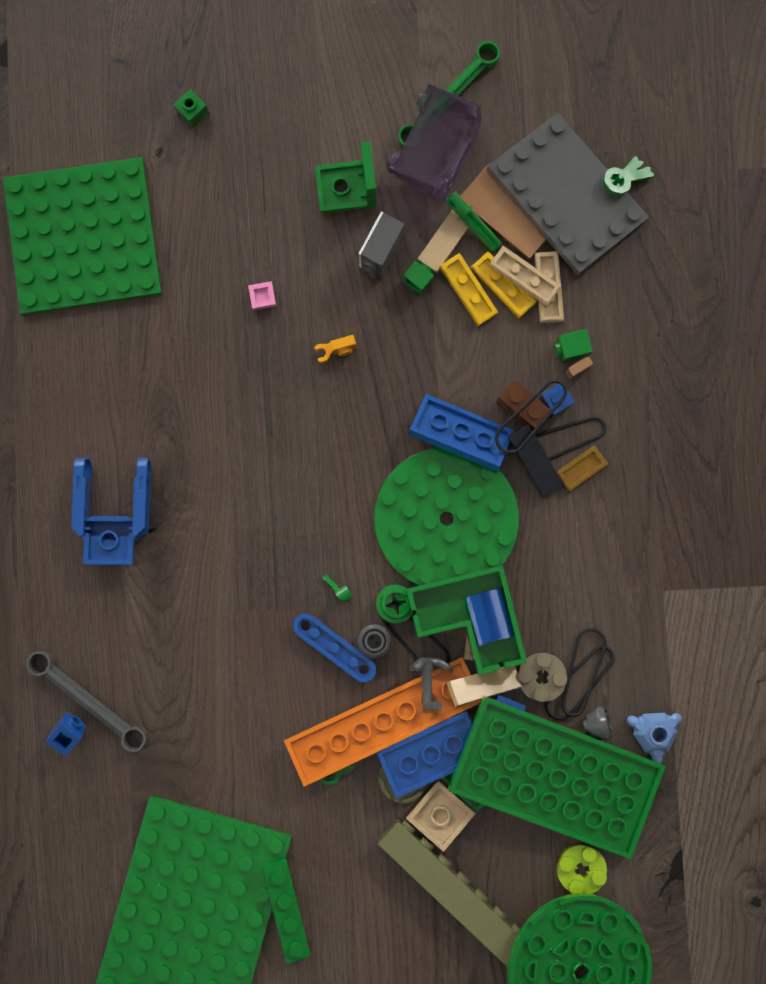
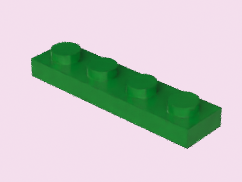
[261,858,311,964]

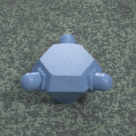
[626,713,682,763]

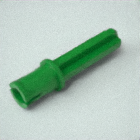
[444,191,501,252]

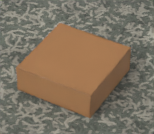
[565,357,593,381]

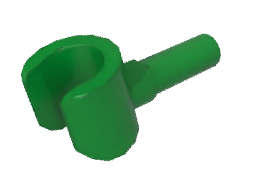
[322,574,352,602]

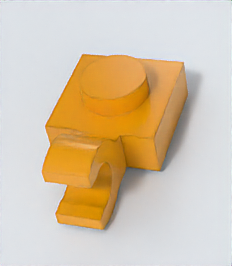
[314,335,356,363]

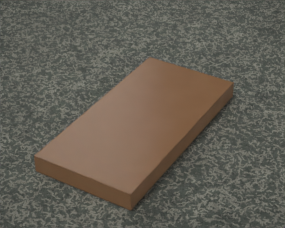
[460,164,546,260]

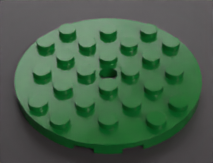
[375,447,519,586]
[507,893,652,984]

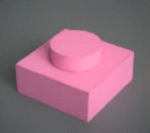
[248,281,276,311]

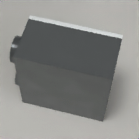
[358,212,405,278]

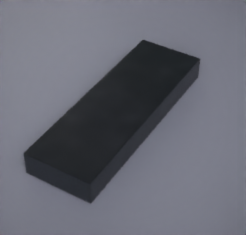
[507,423,564,498]

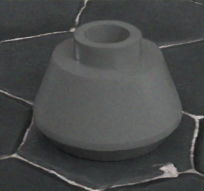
[358,624,391,658]
[583,706,613,740]

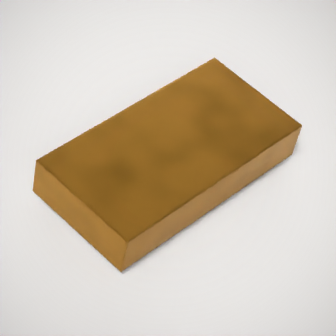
[557,445,608,492]

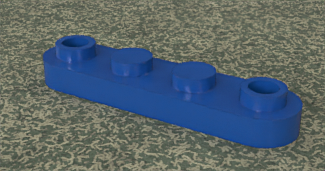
[293,614,376,682]

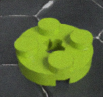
[556,843,607,894]

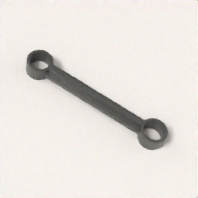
[26,651,148,752]

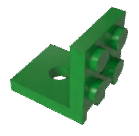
[315,141,377,214]

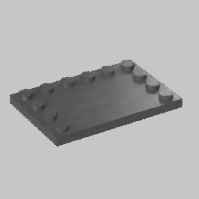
[486,113,649,276]

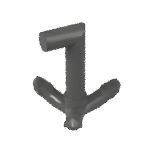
[409,657,453,712]

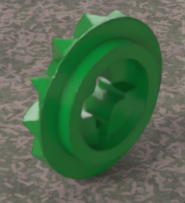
[376,585,414,623]

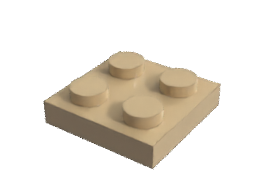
[406,780,476,852]

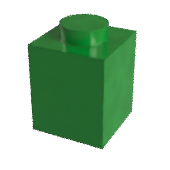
[554,329,593,363]

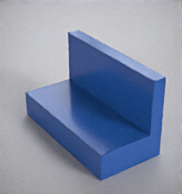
[466,588,514,646]

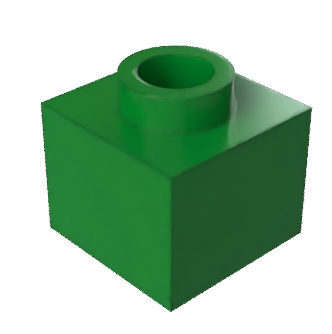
[173,89,209,128]
[403,261,434,296]

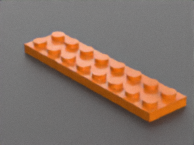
[284,657,482,787]

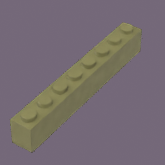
[378,818,521,966]

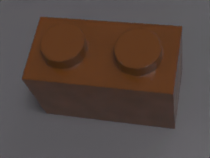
[496,380,550,430]

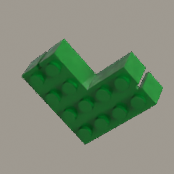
[406,565,527,674]

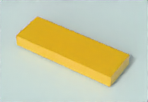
[471,252,537,319]
[439,253,498,326]

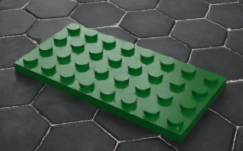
[447,695,666,859]

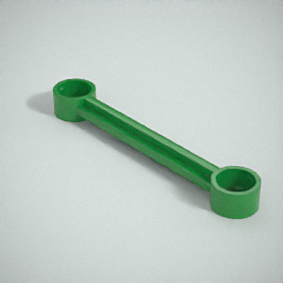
[398,41,500,152]

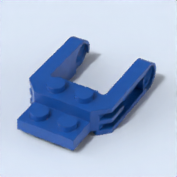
[71,458,151,566]

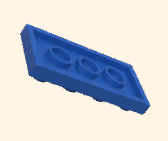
[408,394,514,472]
[377,711,472,798]

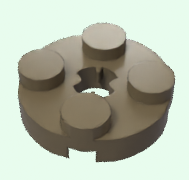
[518,653,567,702]

